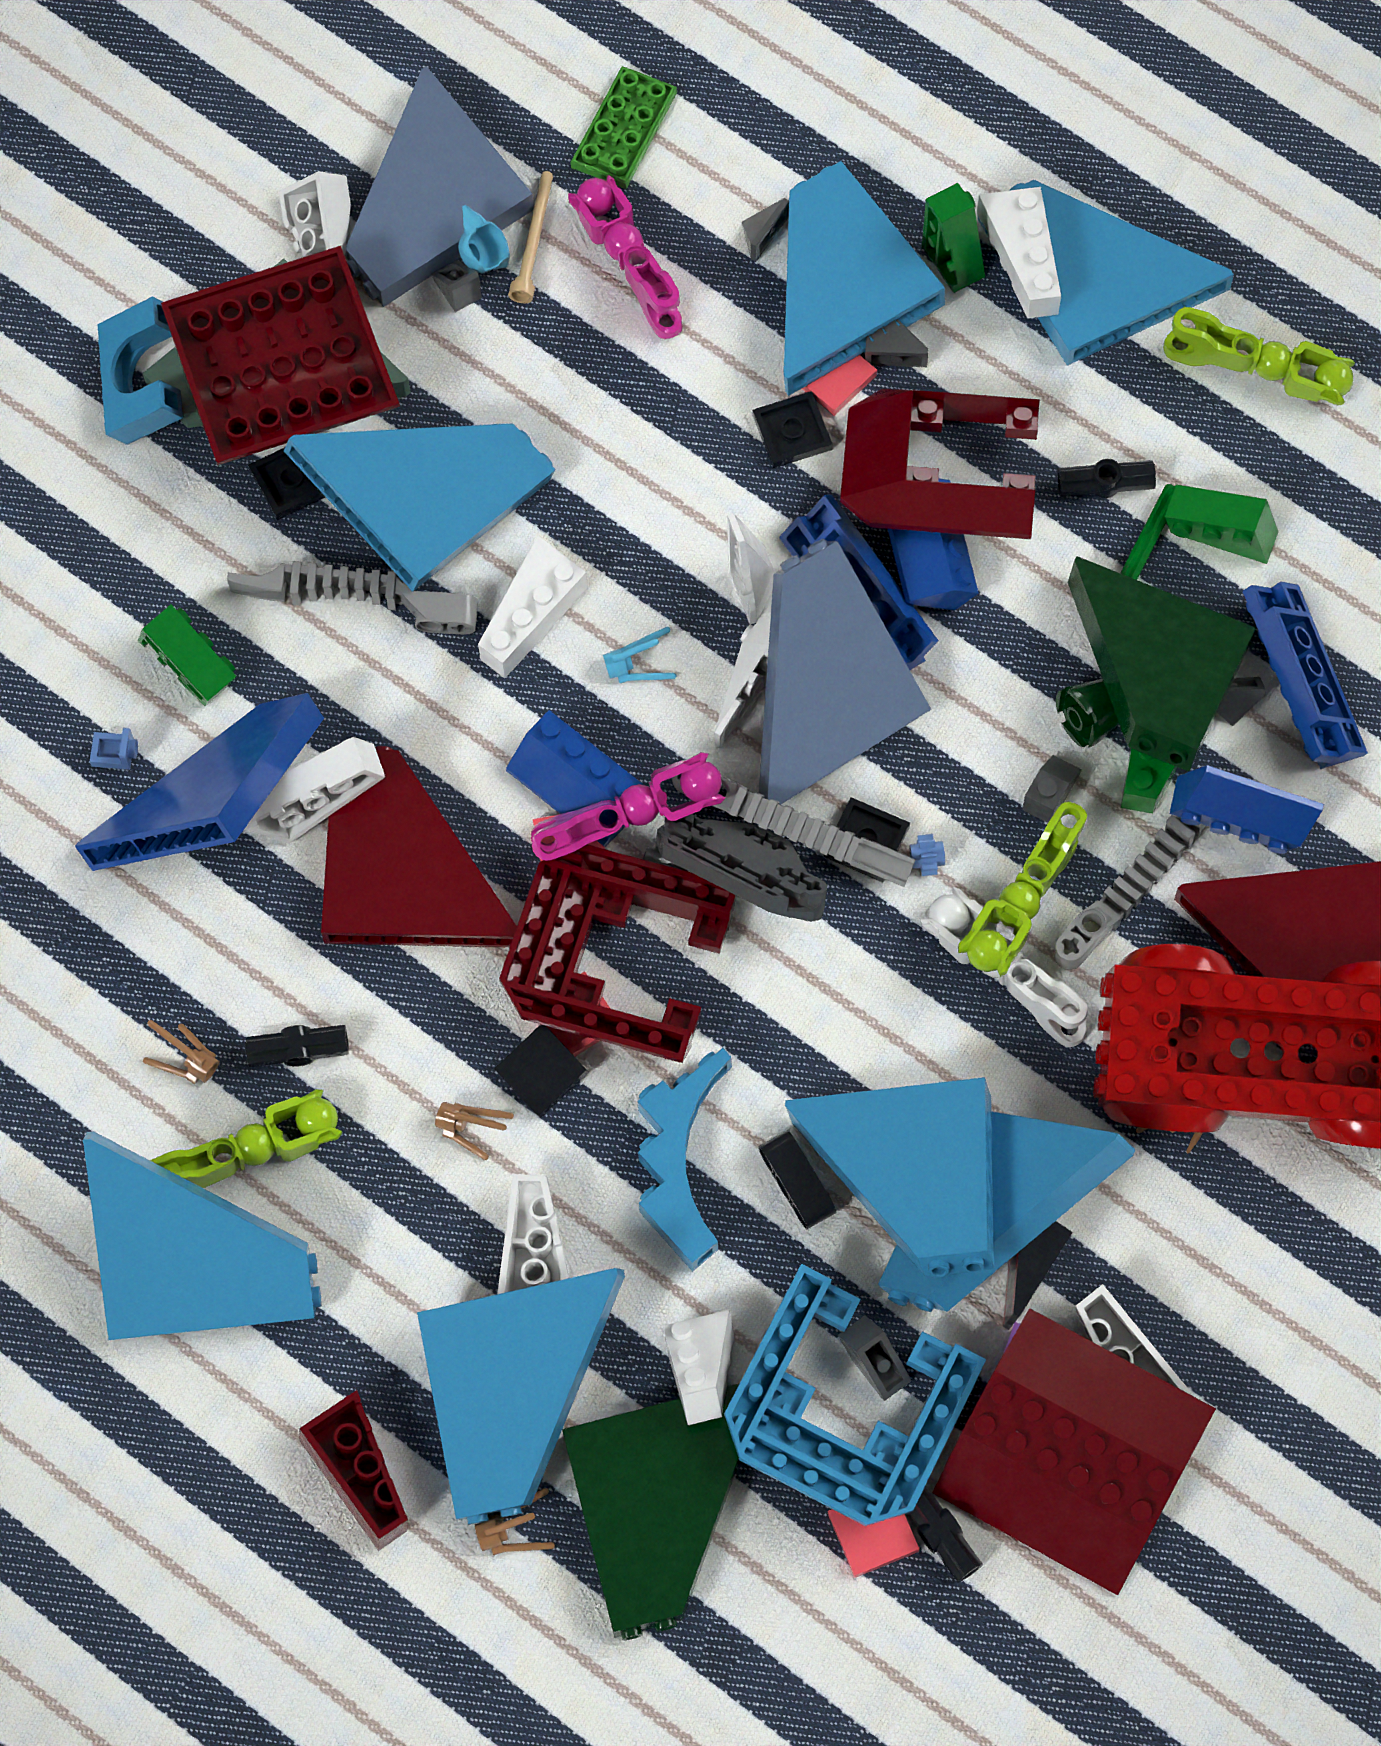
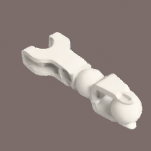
[920,887,1087,1047]

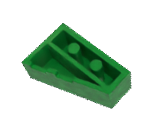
[922,183,985,293]
[1165,484,1278,564]
[138,604,236,706]
[1121,748,1178,814]

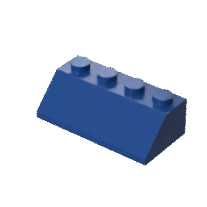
[888,478,979,611]
[506,710,644,847]
[1169,765,1324,854]

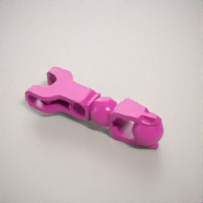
[568,175,683,339]
[531,752,725,861]

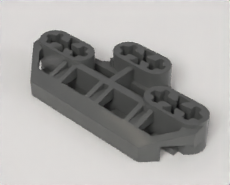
[656,814,827,922]

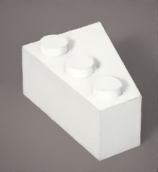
[662,1310,735,1425]

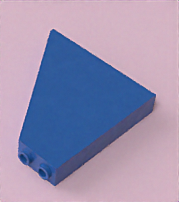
[75,693,324,871]

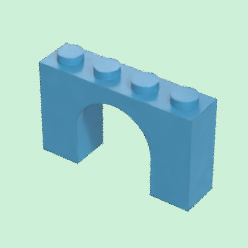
[97,296,183,445]

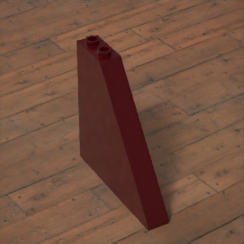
[321,746,517,948]
[1174,861,1381,982]

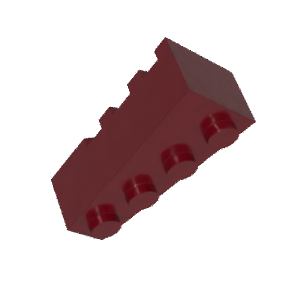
[299,1390,408,1551]

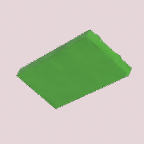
[571,66,677,189]

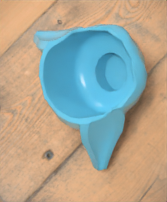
[458,205,510,273]

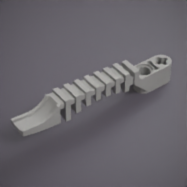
[227,561,478,635]
[672,773,916,887]
[1054,815,1206,970]

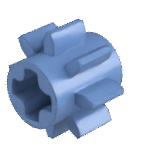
[909,834,945,876]

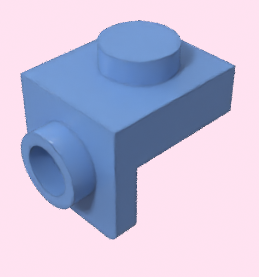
[90,728,138,770]

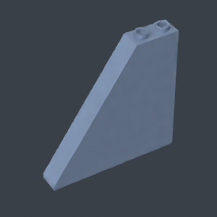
[346,66,534,307]
[759,538,931,805]

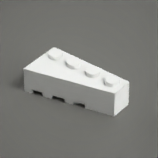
[977,187,1061,318]
[478,535,588,678]
[246,737,385,844]
[1076,1284,1191,1395]

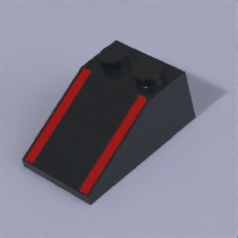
[1003,1221,1073,1330]

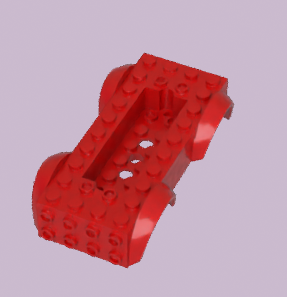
[1093,944,1381,1149]

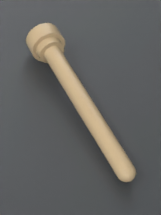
[508,171,553,304]

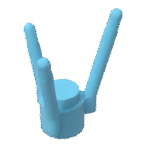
[603,627,676,683]

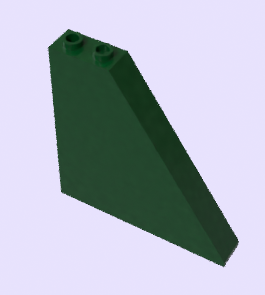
[1067,556,1256,772]
[562,1383,740,1641]

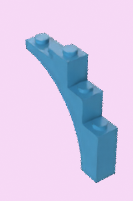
[637,1048,732,1272]

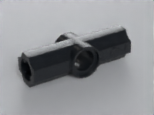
[1057,459,1156,498]
[245,1025,349,1067]
[908,1485,983,1583]

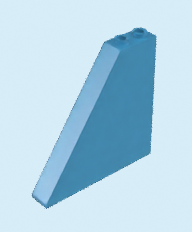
[784,161,945,396]
[978,180,1234,366]
[284,423,556,592]
[785,1077,994,1277]
[878,1111,1135,1312]
[83,1131,322,1340]
[417,1268,625,1525]

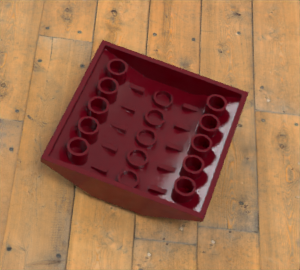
[161,246,400,466]
[932,1308,1216,1595]

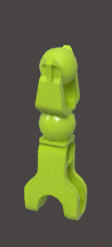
[1163,307,1355,406]
[958,802,1087,977]
[150,1089,343,1188]

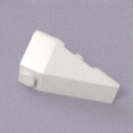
[279,171,351,257]
[727,513,779,625]
[714,617,771,748]
[497,1174,569,1294]

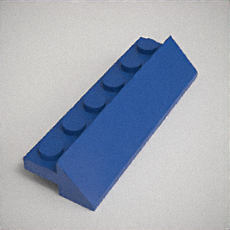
[779,495,939,670]
[1243,581,1368,769]

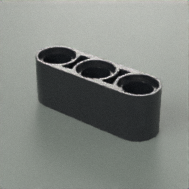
[758,1130,837,1230]

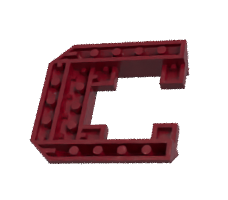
[840,389,1040,539]
[499,844,737,1063]

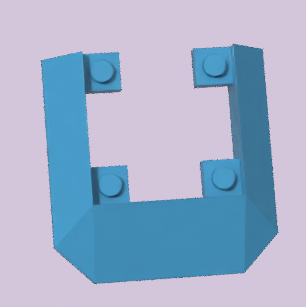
[724,1264,987,1526]

